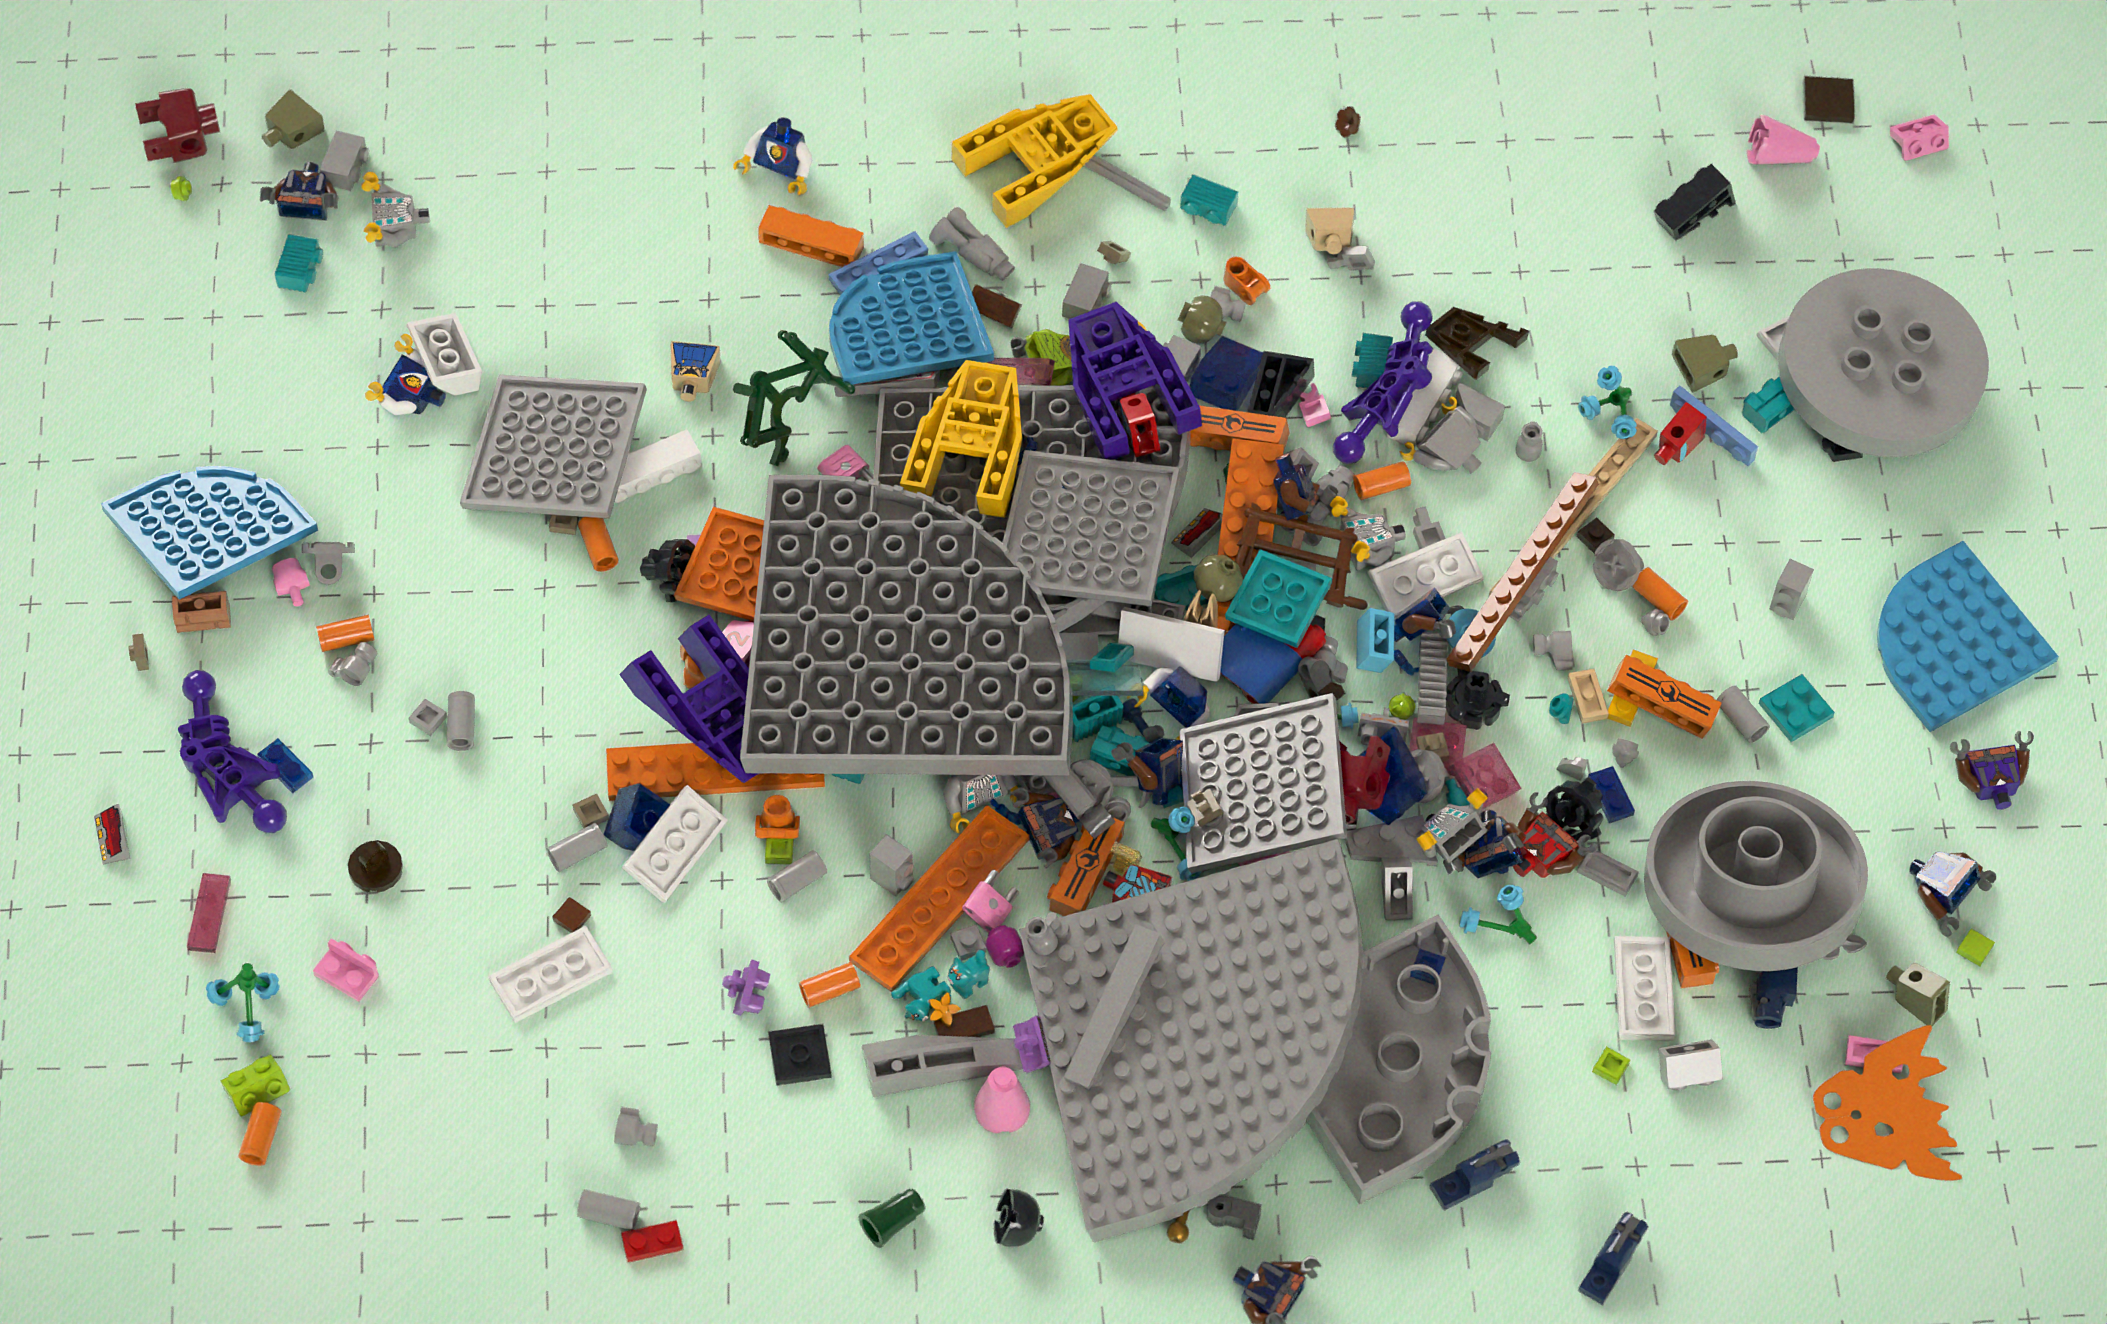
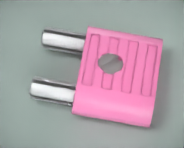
[817,445,873,482]
[962,870,1019,933]

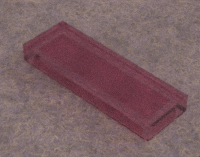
[987,358,1055,386]
[187,873,231,953]

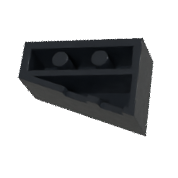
[1654,163,1736,241]
[1247,351,1315,418]

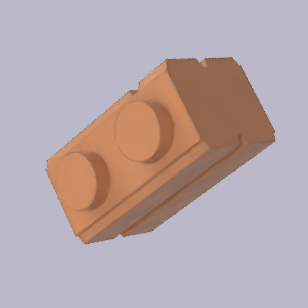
[172,591,231,633]

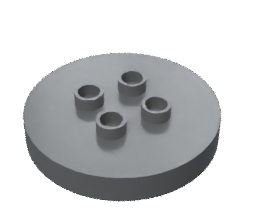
[1778,268,1989,457]
[1644,781,1868,971]

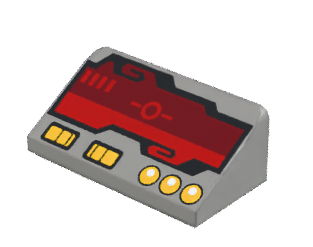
[1171,508,1223,558]
[94,804,130,865]

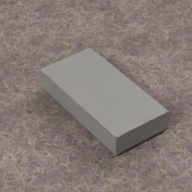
[1577,850,1639,897]

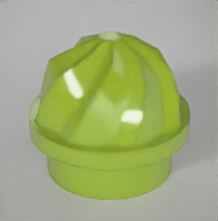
[1389,693,1415,720]

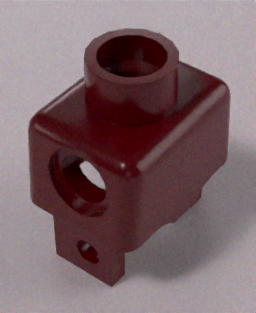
[135,88,220,163]
[1339,736,1391,824]

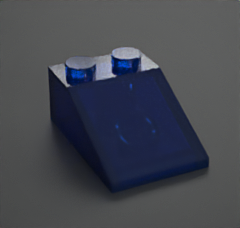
[1190,336,1263,411]
[1358,726,1427,825]

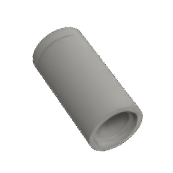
[1717,686,1770,743]
[447,691,475,751]
[546,823,607,872]
[767,850,827,902]
[577,1189,640,1230]

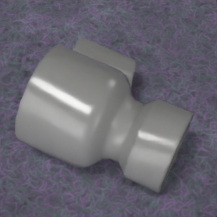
[1210,286,1246,322]
[1516,421,1543,462]
[1533,631,1573,670]
[1313,636,1348,683]
[328,642,377,686]
[1025,912,1061,955]
[614,1107,658,1147]

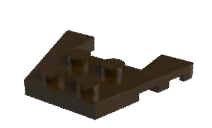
[1425,307,1529,380]

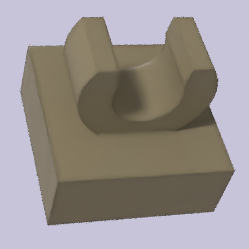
[1416,732,1450,762]
[1187,789,1224,827]

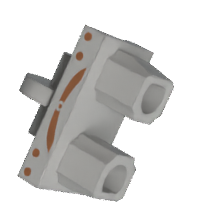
[1358,707,1409,751]

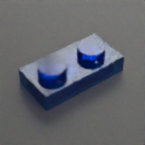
[257,738,313,793]
[1588,766,1635,823]

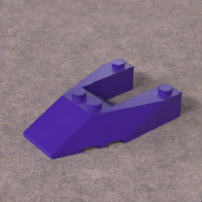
[1068,302,1202,460]
[619,614,759,783]

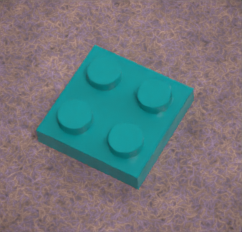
[1758,674,1835,742]

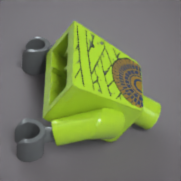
[1010,329,1073,386]

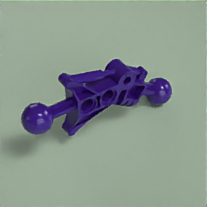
[1333,301,1433,464]
[178,670,287,833]

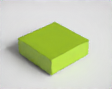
[765,838,794,864]
[1956,928,1995,966]
[1592,1046,1631,1085]

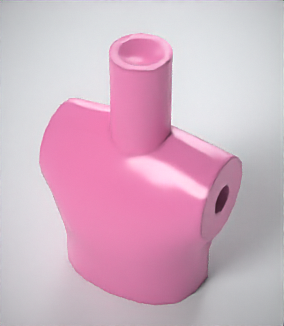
[272,558,310,607]

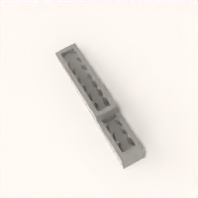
[1064,923,1165,1090]

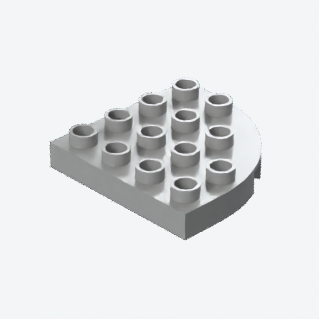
[1306,914,1491,1205]

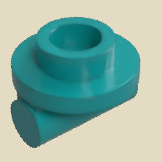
[1549,693,1574,724]

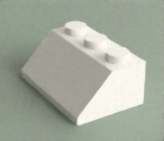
[407,313,482,396]

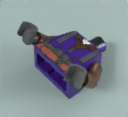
[1950,731,2034,810]

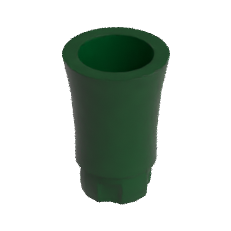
[858,1188,926,1248]

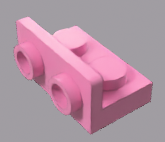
[1890,114,1949,161]
[313,938,379,1001]

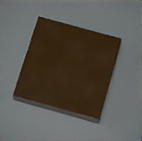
[1803,76,1855,123]

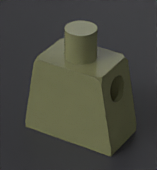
[262,89,325,149]
[1672,334,1738,393]
[1886,963,1950,1026]

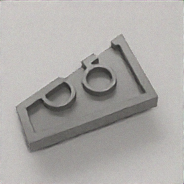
[1344,815,1438,866]

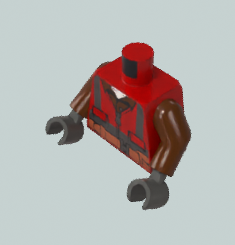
[1513,792,1597,878]

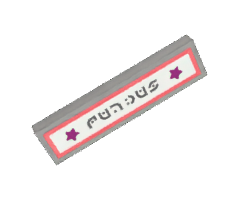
[834,370,940,397]

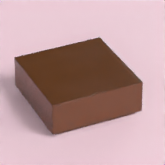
[552,897,592,933]

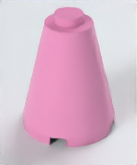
[1747,115,1820,165]
[974,1067,1030,1133]

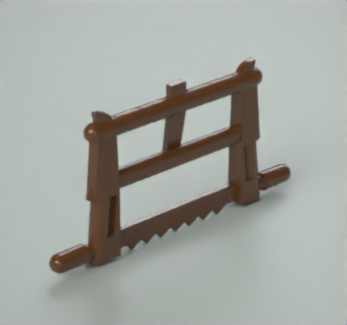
[1235,503,1368,610]

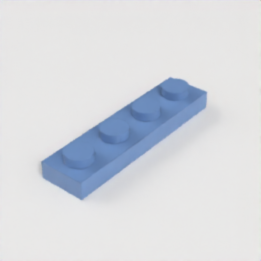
[829,231,928,295]
[1670,386,1758,466]

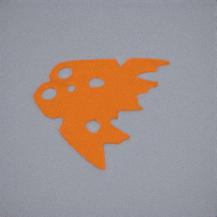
[1813,1025,1962,1180]

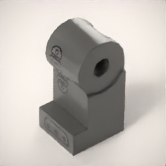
[1207,1195,1261,1240]

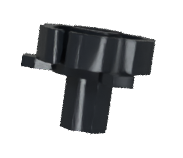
[640,539,695,602]
[1445,668,1510,730]
[1546,777,1603,841]

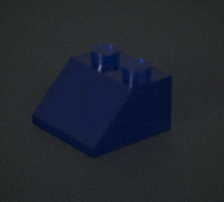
[603,783,671,851]

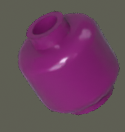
[985,925,1024,968]

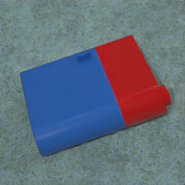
[1220,624,1326,704]

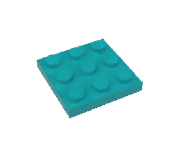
[1225,550,1332,648]

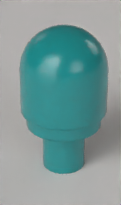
[1445,778,1470,807]

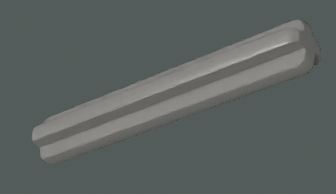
[1084,155,1171,211]

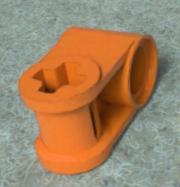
[1223,257,1271,305]

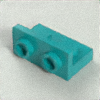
[1154,564,1209,611]

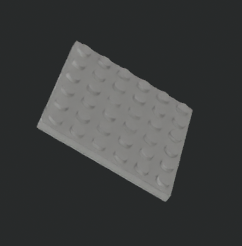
[460,375,647,518]
[1003,450,1180,606]
[1180,693,1347,873]

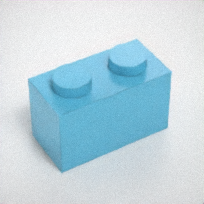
[1356,608,1394,673]

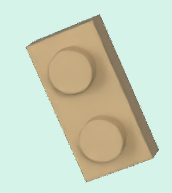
[1567,669,1609,724]

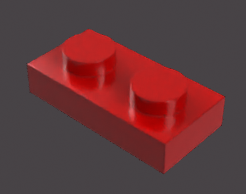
[621,1220,683,1263]

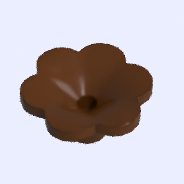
[1335,106,1361,137]

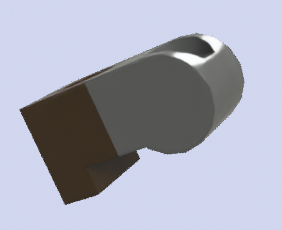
[1298,656,1345,701]

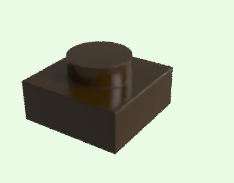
[1577,518,1615,554]

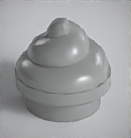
[1641,609,1669,636]
[1612,739,1639,768]
[1104,796,1131,822]

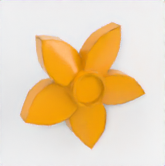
[929,993,961,1026]

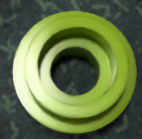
[171,176,192,201]

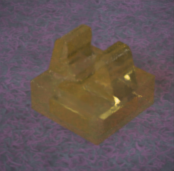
[1111,841,1142,875]

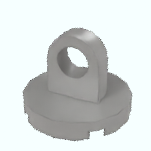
[1593,539,1644,591]
[302,542,355,585]
[1397,749,1450,804]
[1070,759,1114,806]

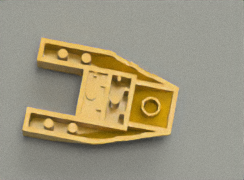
[952,94,1118,228]
[900,360,1022,518]

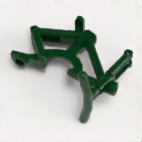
[733,330,856,467]

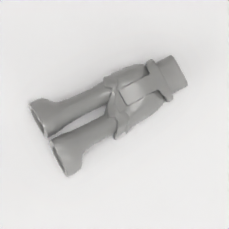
[929,207,1015,280]
[1280,465,1355,546]

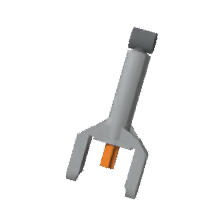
[1042,767,1115,839]

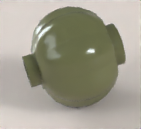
[1178,296,1226,344]
[1193,554,1243,602]

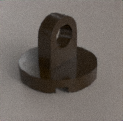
[348,840,403,892]

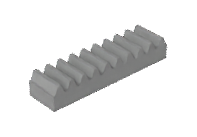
[1417,632,1448,725]

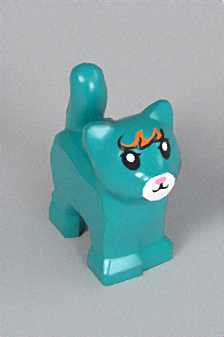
[947,950,990,999]
[891,966,951,1022]

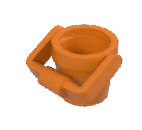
[755,795,800,839]

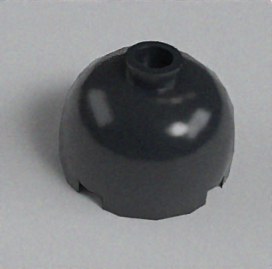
[994,1189,1044,1247]

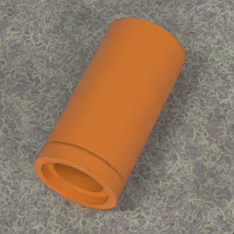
[1353,461,1411,500]
[578,517,619,572]
[1632,567,1688,621]
[316,614,374,652]
[799,962,861,1008]
[238,1102,282,1166]

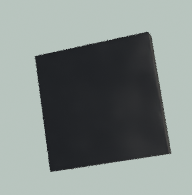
[768,1024,832,1086]

